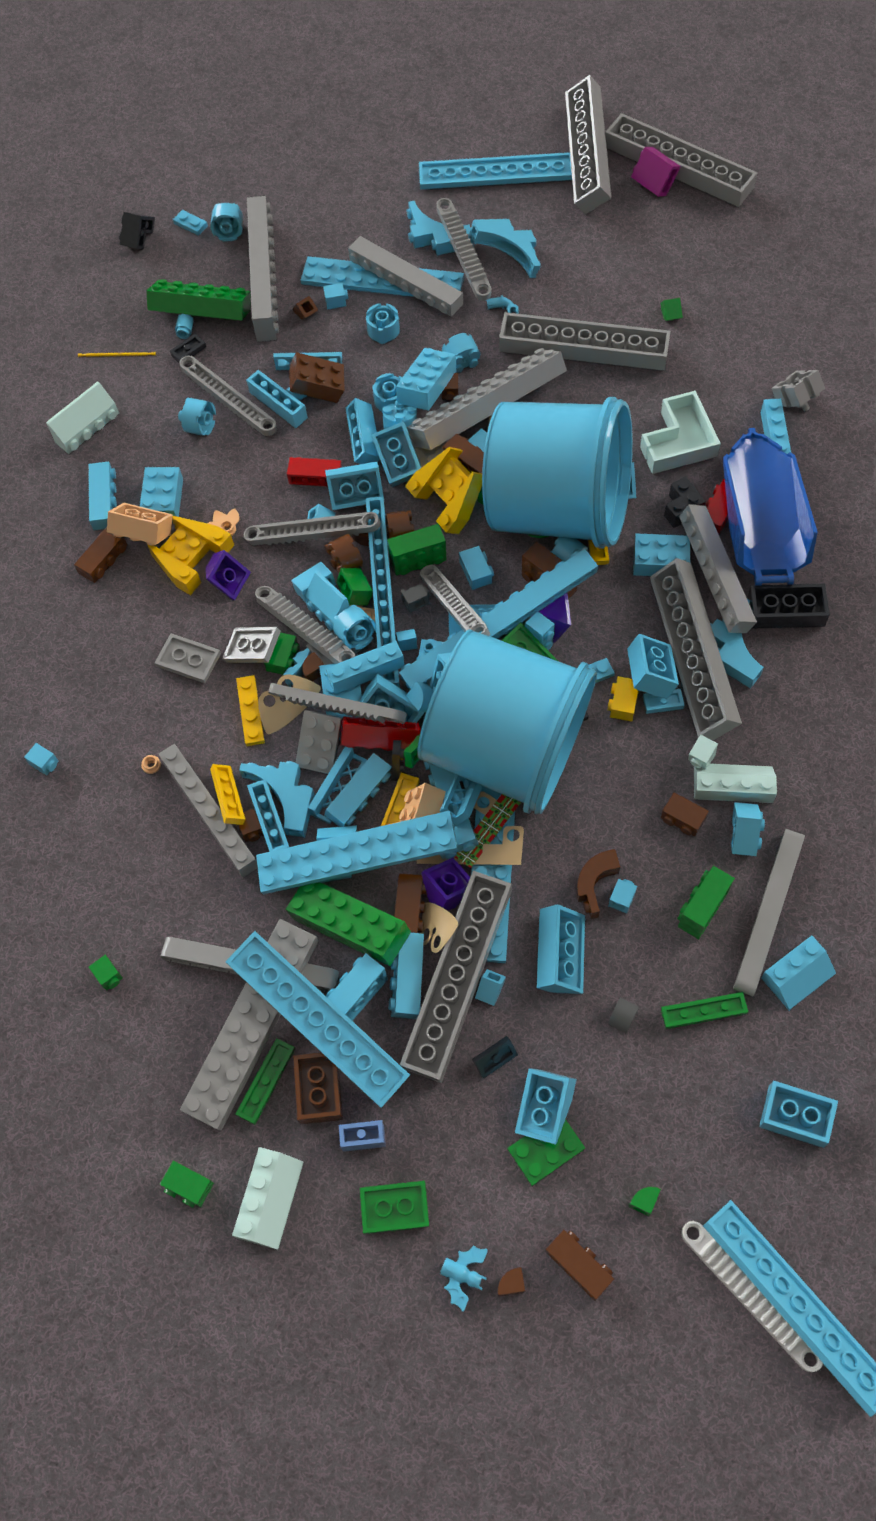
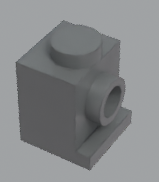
[400,584,430,613]

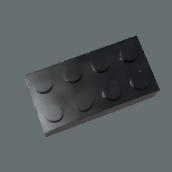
[747,583,830,629]

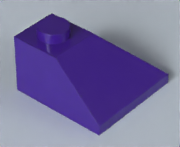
[206,550,251,601]
[532,593,571,643]
[422,858,470,911]

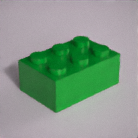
[387,524,447,576]
[677,866,735,940]

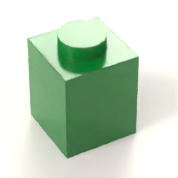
[89,955,123,990]

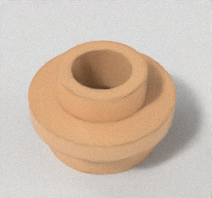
[141,755,161,774]

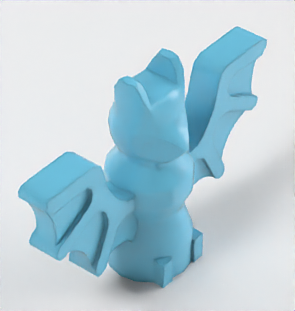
[440,1246,488,1311]

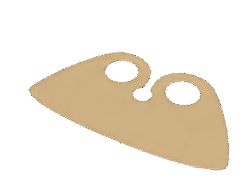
[258,674,321,734]
[420,903,458,953]

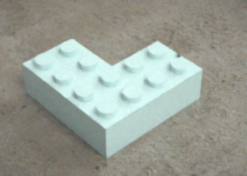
[640,391,721,474]

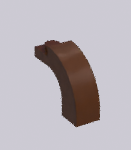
[577,849,620,919]

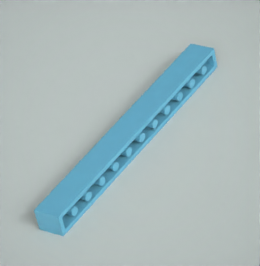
[366,497,400,688]
[399,549,598,690]

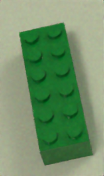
[146,279,251,320]
[285,882,411,966]

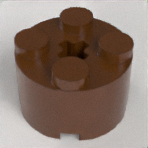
[386,510,414,539]
[324,534,363,574]

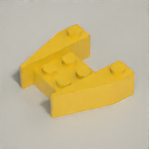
[405,447,482,534]
[147,516,234,595]

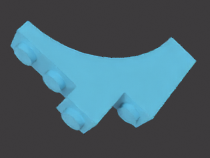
[406,201,474,255]
[470,219,540,278]
[710,599,764,689]
[239,761,315,838]

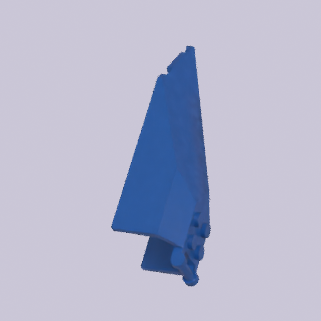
[723,428,818,586]

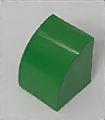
[660,298,683,321]
[629,1187,661,1217]

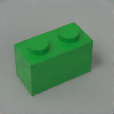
[336,568,373,605]
[264,633,300,675]
[160,1160,214,1208]

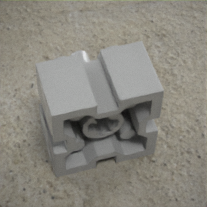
[771,370,825,411]

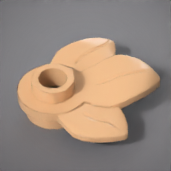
[207,509,240,536]

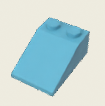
[515,1068,576,1144]

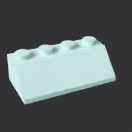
[46,382,119,454]
[694,764,777,803]
[232,1147,304,1250]

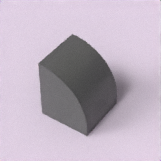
[608,997,639,1034]

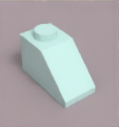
[688,734,718,769]

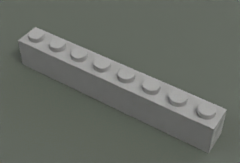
[348,236,463,317]
[679,504,757,633]
[159,744,258,878]

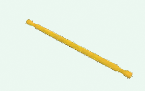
[78,352,156,357]

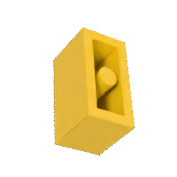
[607,676,638,721]

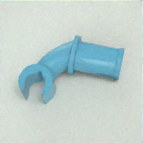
[487,295,519,314]

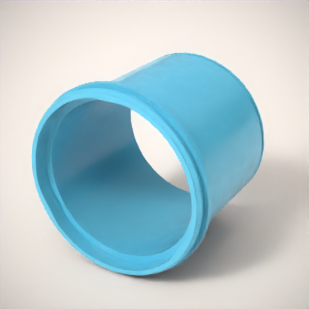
[482,397,633,548]
[418,629,597,814]

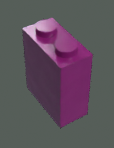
[631,147,681,196]

